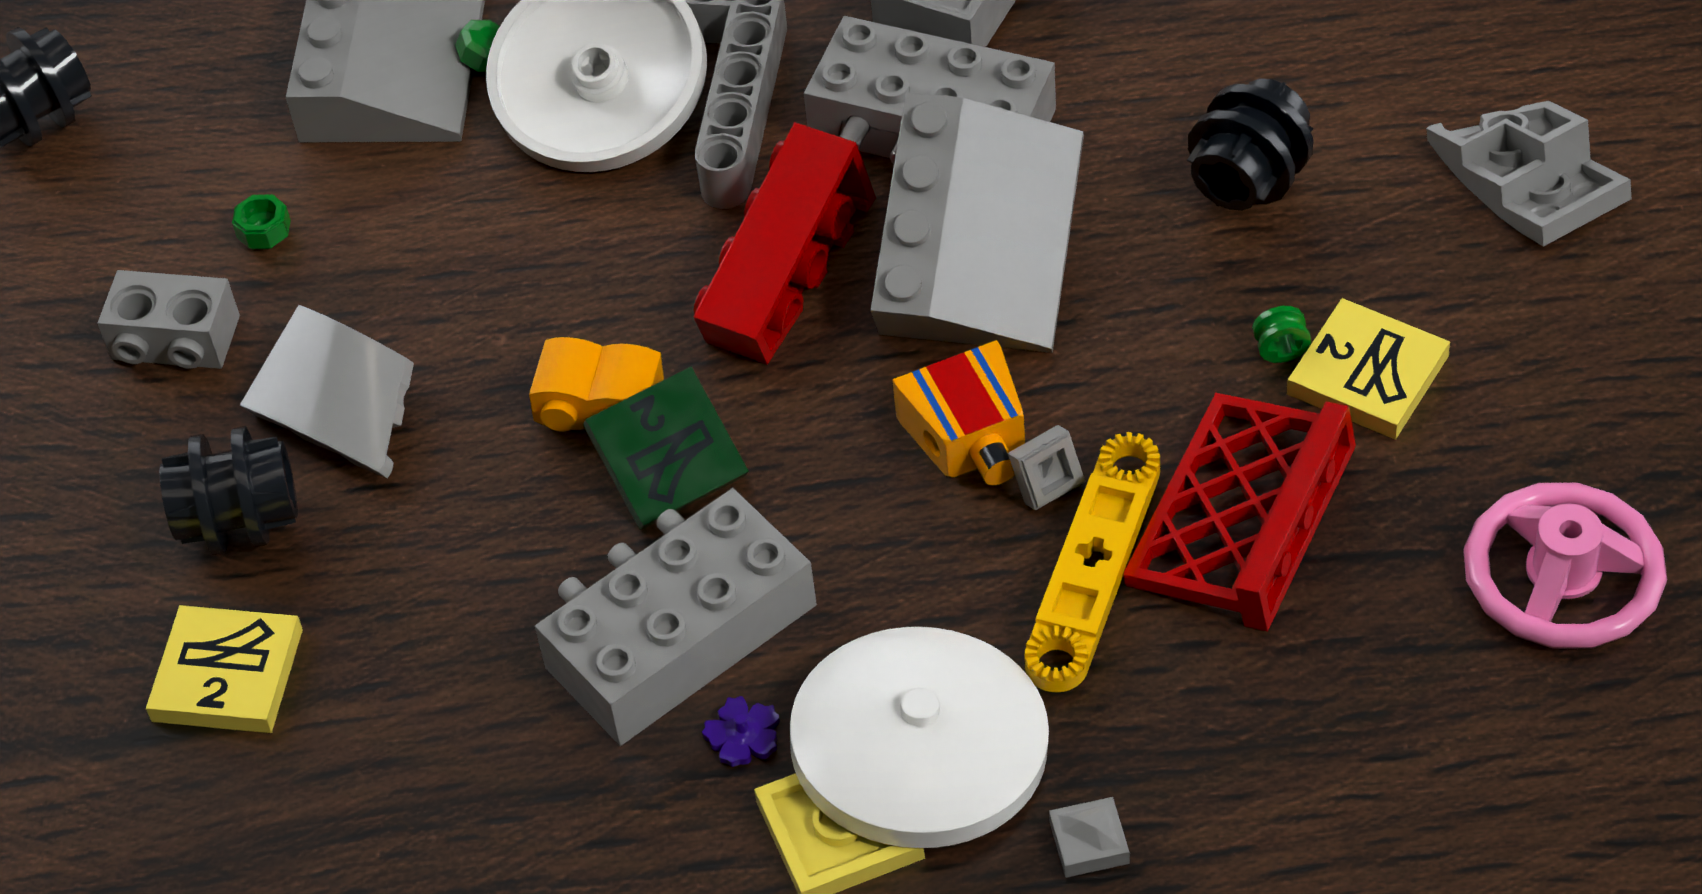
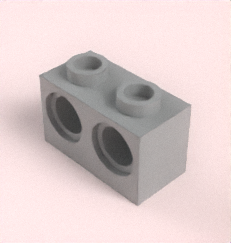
[97,270,240,369]

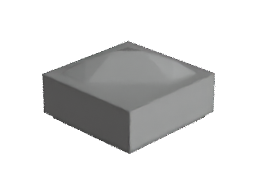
[1008,425,1085,510]
[1049,797,1130,878]

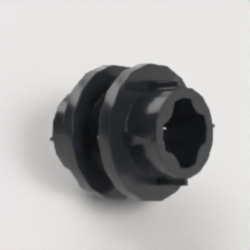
[0,27,92,147]
[1187,78,1314,211]
[159,426,298,555]

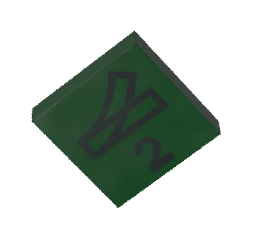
[583,366,749,530]

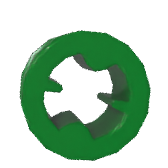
[1252,306,1312,363]

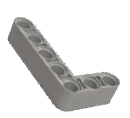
[685,0,787,209]

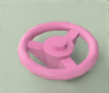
[1463,483,1667,649]

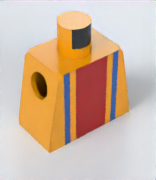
[892,340,1025,485]

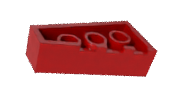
[693,122,876,365]

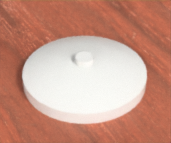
[486,0,707,172]
[790,627,1049,848]

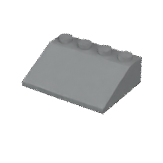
[286,0,485,142]
[870,92,1084,353]

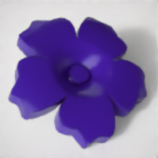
[702,696,780,767]

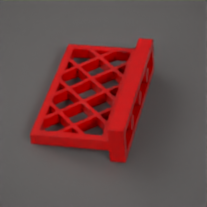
[1123,393,1356,632]

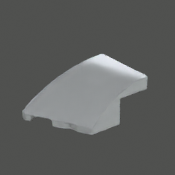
[1426,101,1632,247]
[240,305,414,479]

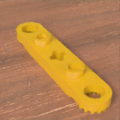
[1024,432,1160,692]

